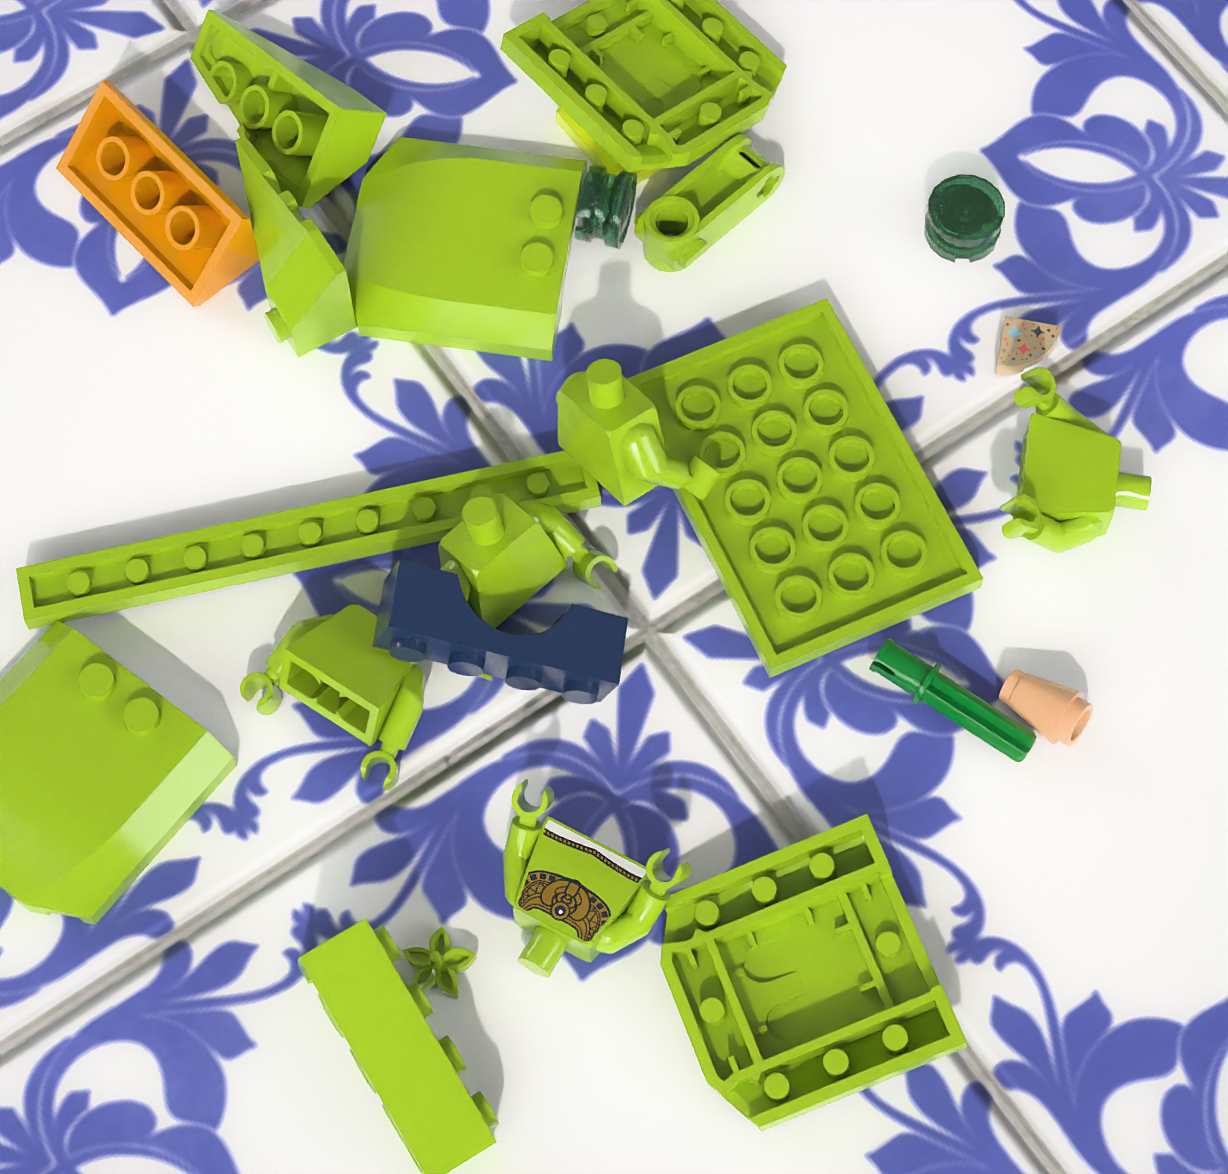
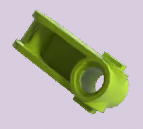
[634,133,785,272]

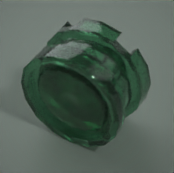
[575,164,637,250]
[924,174,1005,263]

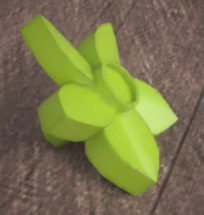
[402,927,477,999]

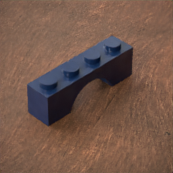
[372,559,628,704]

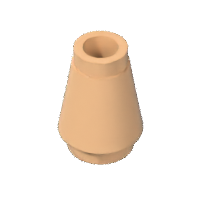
[999,669,1093,746]

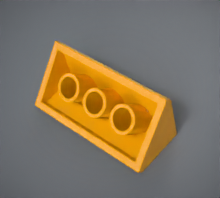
[56,80,259,307]

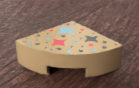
[995,316,1061,375]

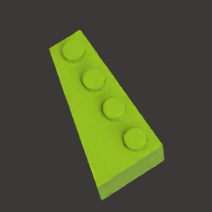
[297,918,499,1174]

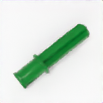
[869,637,1037,762]

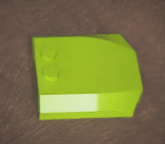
[500,0,787,172]
[343,137,587,361]
[0,621,237,925]
[660,814,968,1132]

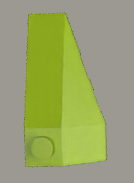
[190,9,387,208]
[235,136,357,358]

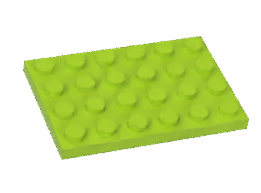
[627,298,984,678]

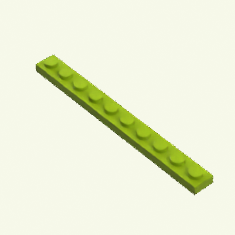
[16,450,601,630]

